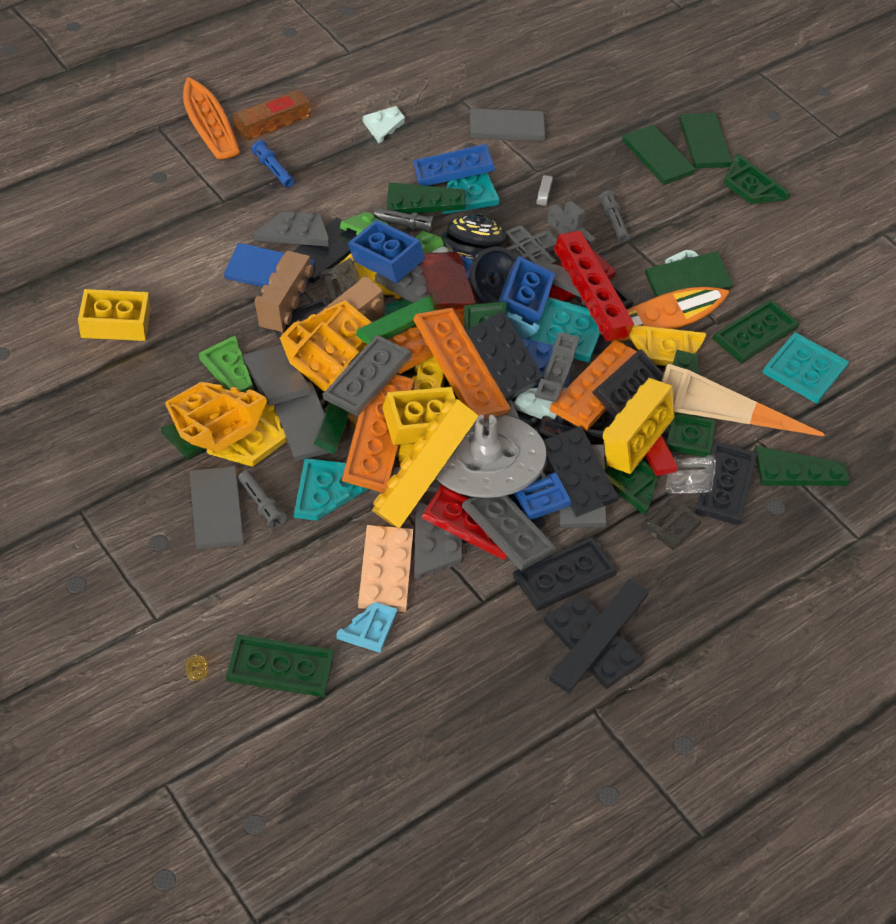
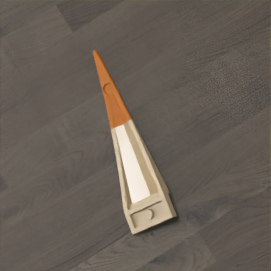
[662,364,825,436]

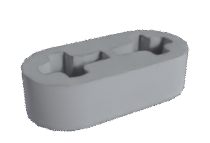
[537,175,553,206]

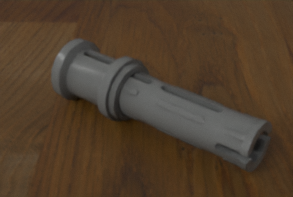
[599,190,630,243]
[374,207,435,233]
[238,470,287,529]

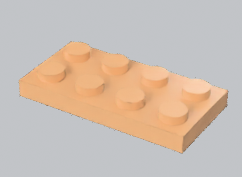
[358,525,413,612]

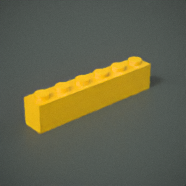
[372,399,478,528]

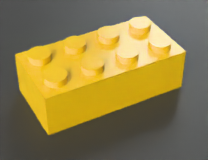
[603,378,675,474]

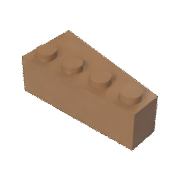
[254,251,313,332]
[316,276,385,322]

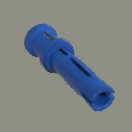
[251,140,295,188]

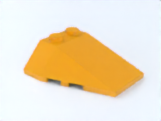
[280,300,372,391]
[165,382,267,452]

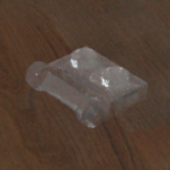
[666,455,716,494]

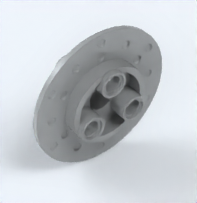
[435,414,546,498]

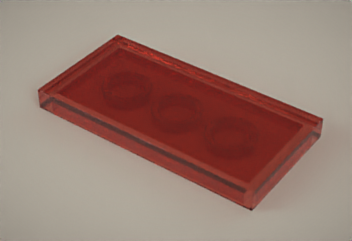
[420,252,476,310]

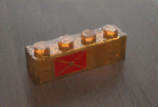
[234,89,311,141]

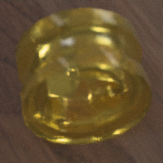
[185,655,208,681]

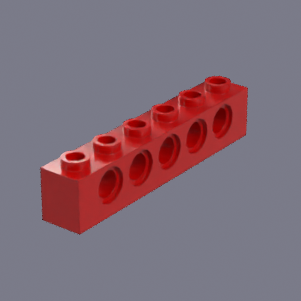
[554,231,634,342]

